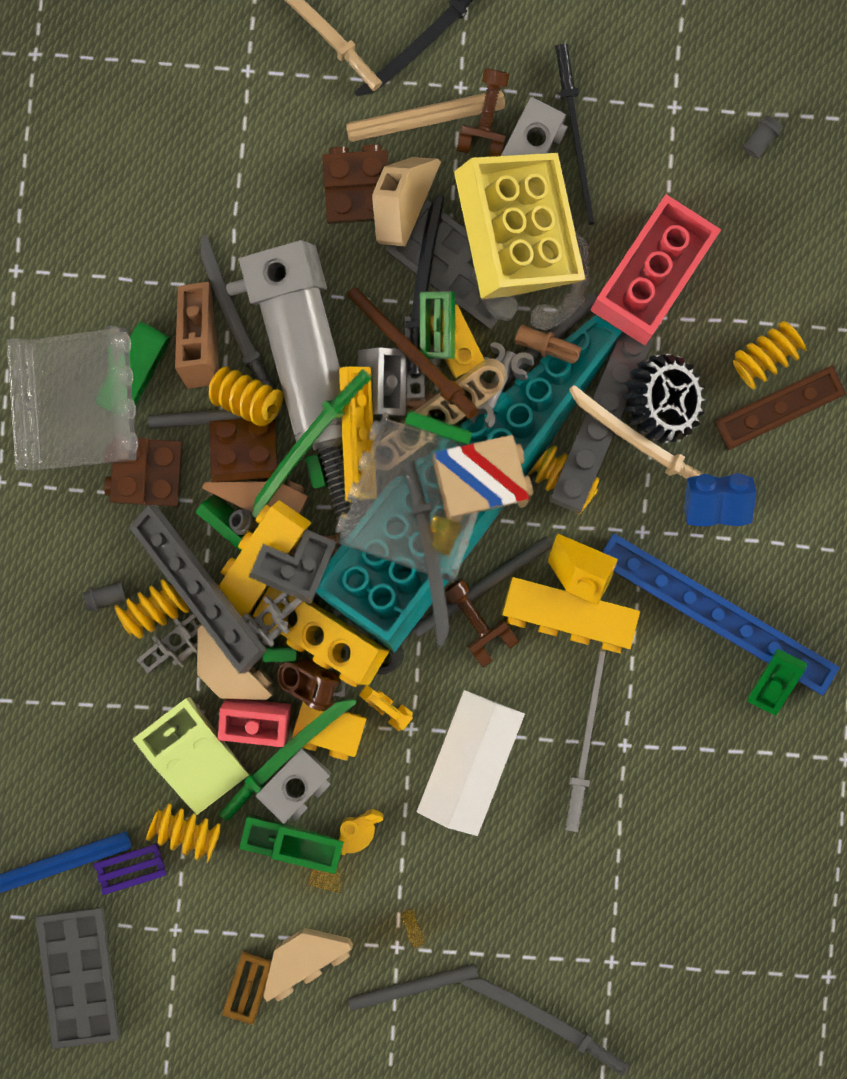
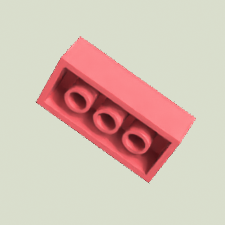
[590,194,721,346]

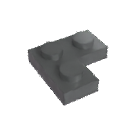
[248,529,337,604]

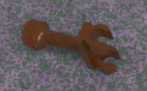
[457,68,510,157]
[444,578,519,668]

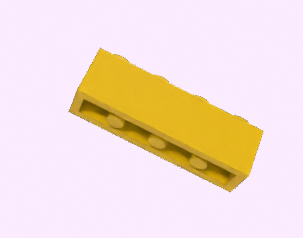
[217,500,312,621]
[501,577,640,654]

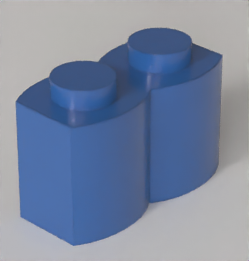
[684,473,757,526]

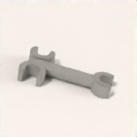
[470,342,535,429]

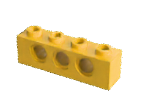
[253,586,389,687]

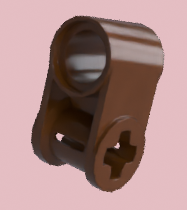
[277,659,341,711]

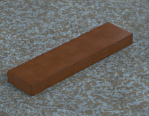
[714,365,846,451]

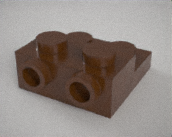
[322,144,389,224]
[104,436,183,507]

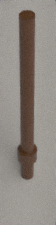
[347,287,479,419]

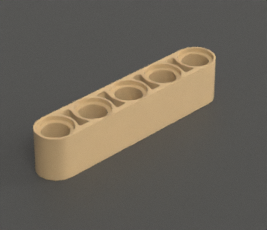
[374,359,506,471]

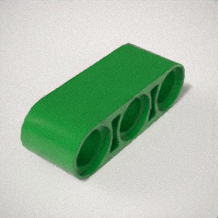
[97,321,171,420]

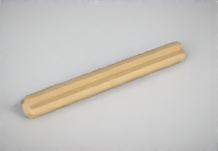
[346,90,505,142]

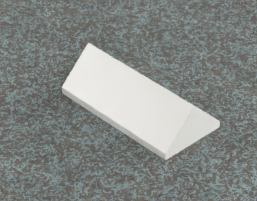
[417,690,525,836]

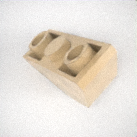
[372,157,441,247]
[197,624,274,700]
[263,928,353,1002]

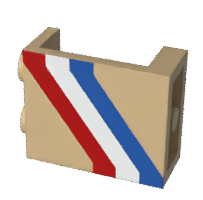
[432,435,533,524]

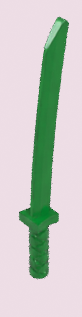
[252,369,372,518]
[219,699,357,821]

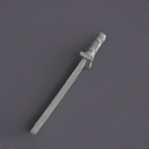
[565,649,606,832]

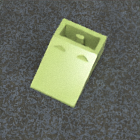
[133,697,249,815]

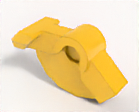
[359,685,413,731]
[338,809,384,855]

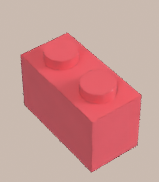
[218,699,292,747]

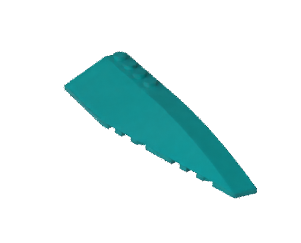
[316,315,622,653]

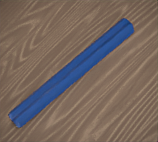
[0,832,132,893]

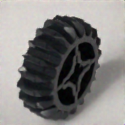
[622,354,707,443]

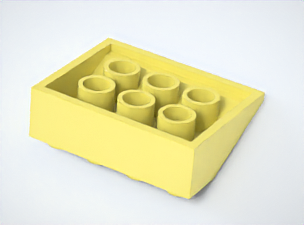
[454,153,585,299]

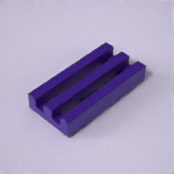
[93,843,167,895]

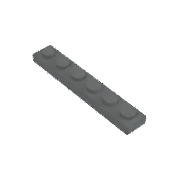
[549,331,653,514]
[129,505,267,674]

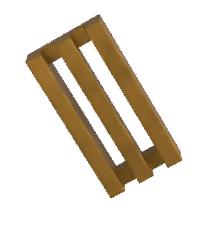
[222,950,272,1025]

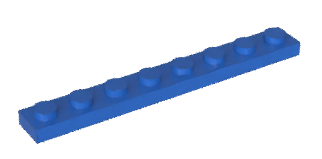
[602,533,840,696]

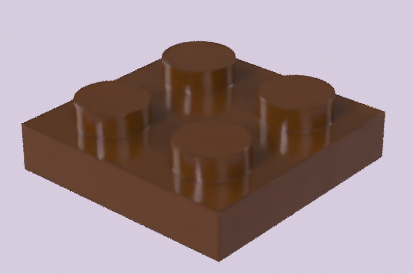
[210,418,278,482]

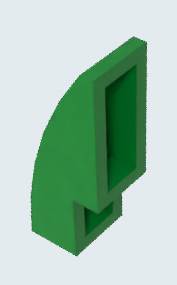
[239,814,344,874]

